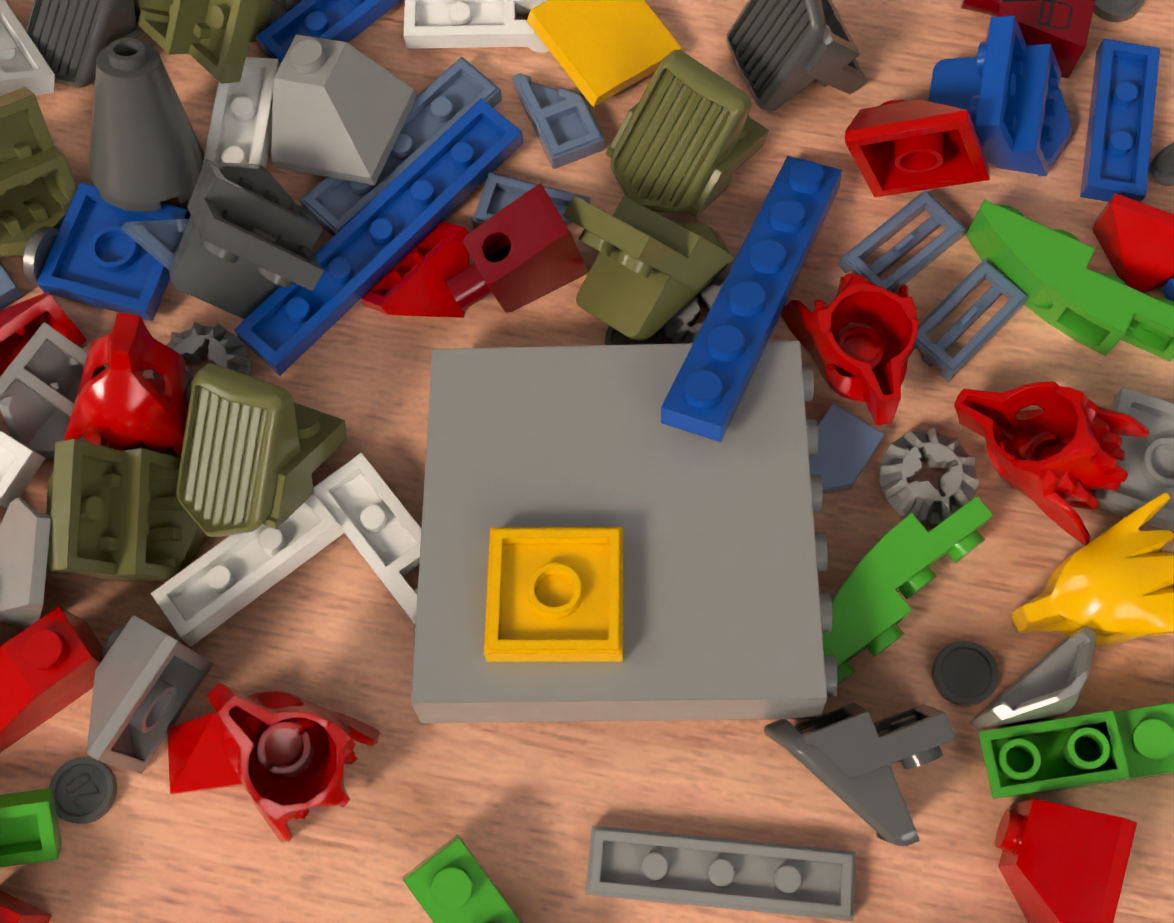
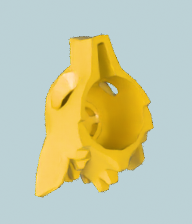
[1011,492,1174,646]

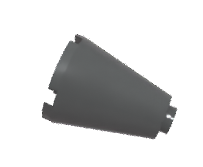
[88,38,205,212]

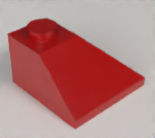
[845,99,990,198]
[995,798,1137,923]

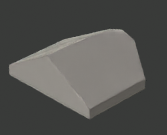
[0,322,109,458]
[0,498,51,630]
[970,625,1097,732]

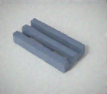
[839,190,966,293]
[912,259,1030,382]

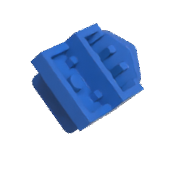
[928,16,1073,176]

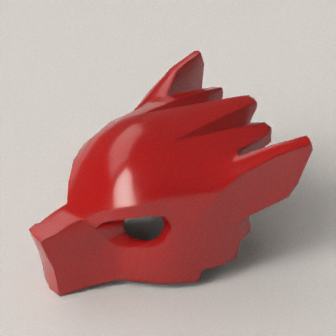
[781,273,919,425]
[63,313,188,458]
[954,381,1149,546]
[207,682,380,843]

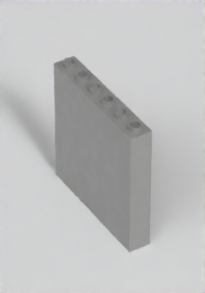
[411,341,838,723]

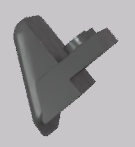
[26,0,157,88]
[726,0,867,112]
[169,159,324,319]
[764,703,956,846]

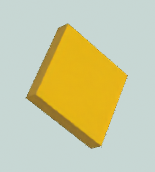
[527,0,682,107]
[484,527,623,662]

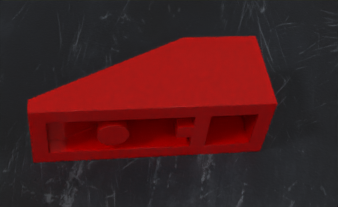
[0,606,103,753]

